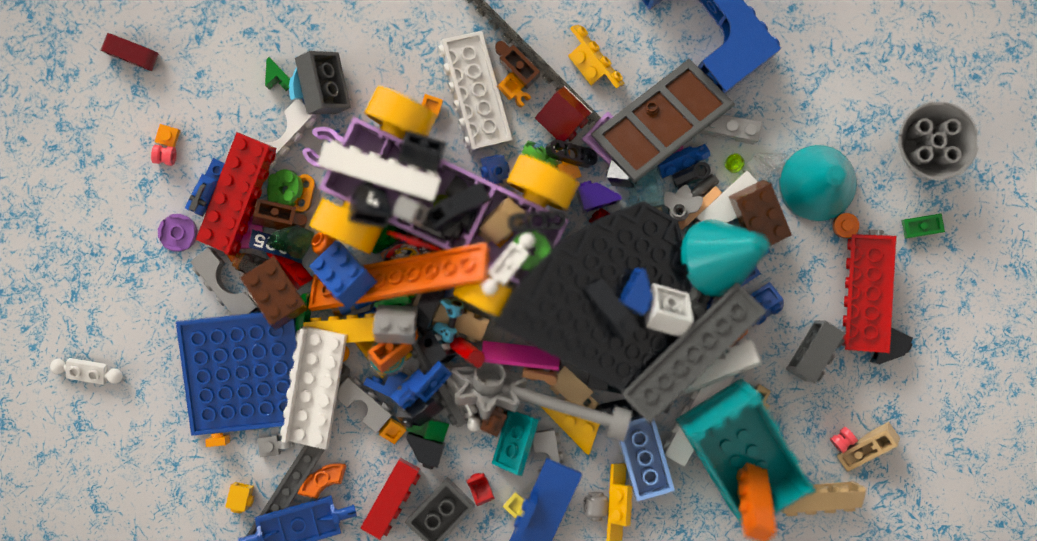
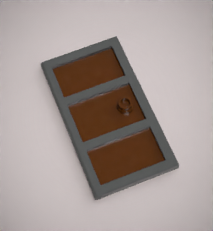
[591,59,735,183]

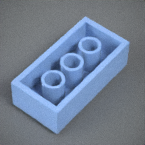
[619,416,675,501]

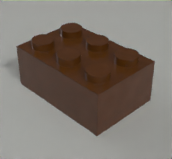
[729,180,792,246]
[240,256,309,331]

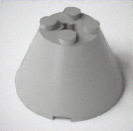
[898,102,978,180]

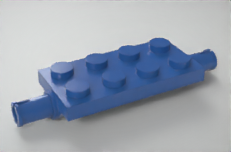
[238,495,357,541]

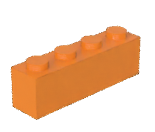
[736,463,777,541]

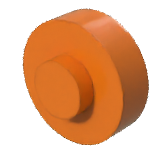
[832,213,859,238]

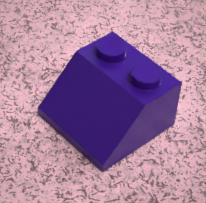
[576,180,622,213]

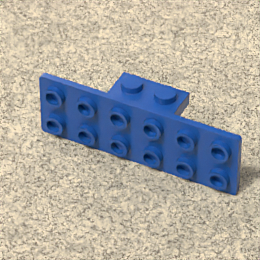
[509,458,582,541]

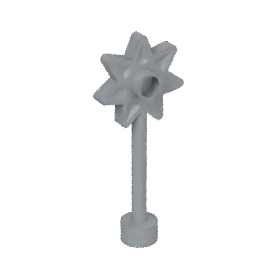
[451,362,633,442]

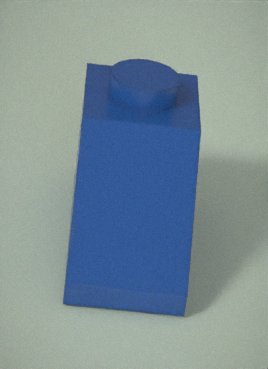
[619,268,653,315]

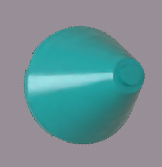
[779,145,857,221]
[681,219,769,297]

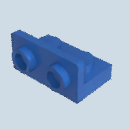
[750,282,784,326]

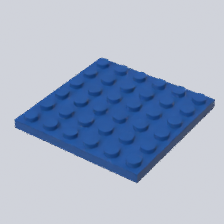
[176,312,297,436]

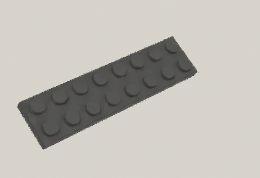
[622,283,766,424]

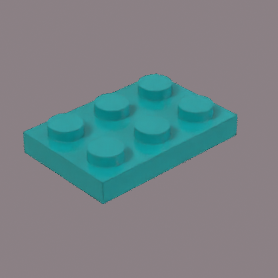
[492,410,539,476]

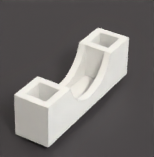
[258,100,317,171]

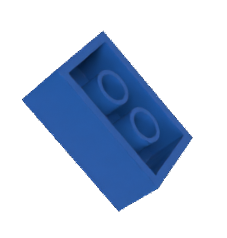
[309,239,377,309]

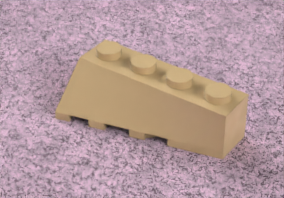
[412,293,491,343]
[781,481,866,516]

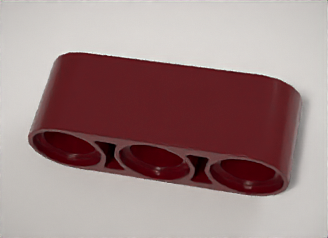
[100,33,159,71]

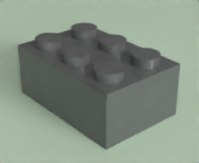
[295,51,351,114]
[786,320,845,383]
[405,477,475,541]

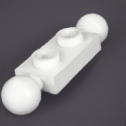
[482,233,535,295]
[50,358,123,385]
[445,366,482,432]

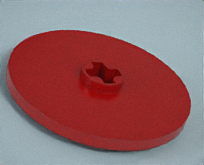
[386,230,444,251]

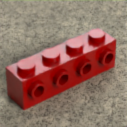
[360,457,421,540]

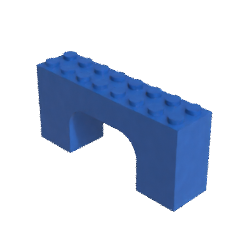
[642,0,781,94]

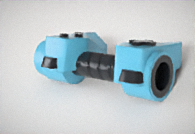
[433,299,464,343]

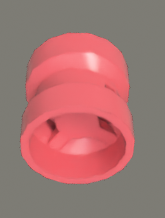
[151,145,177,166]
[830,427,858,454]

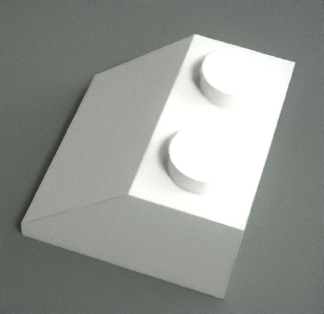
[645,283,693,337]

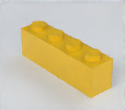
[303,313,375,343]

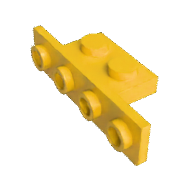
[568,25,625,89]
[607,463,633,541]

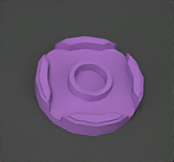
[158,214,197,252]

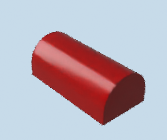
[449,337,485,368]

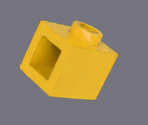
[225,482,254,513]

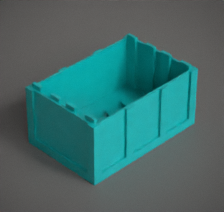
[675,378,816,525]

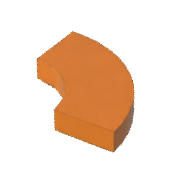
[298,463,347,499]

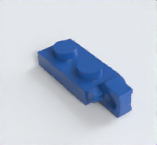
[658,144,711,179]

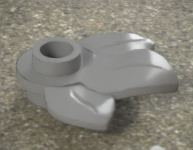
[664,185,703,221]

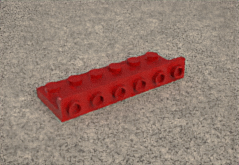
[196,132,277,256]
[842,234,897,353]

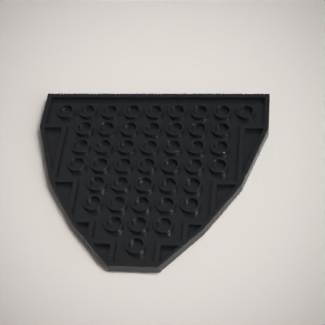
[494,201,691,414]

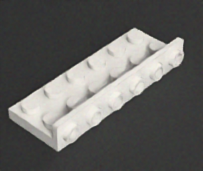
[438,31,512,153]
[280,326,347,450]

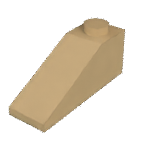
[837,422,900,472]

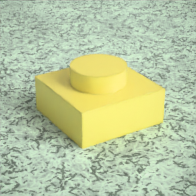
[503,491,524,519]

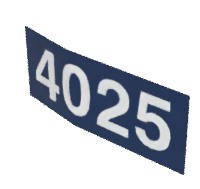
[248,229,305,264]

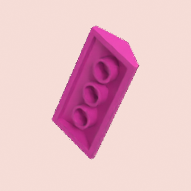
[482,341,560,370]

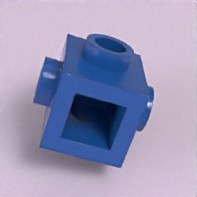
[480,154,509,184]

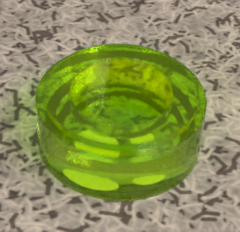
[725,153,745,173]

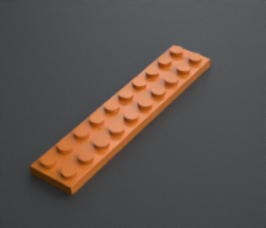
[308,242,489,311]

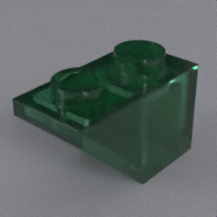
[266,225,315,259]

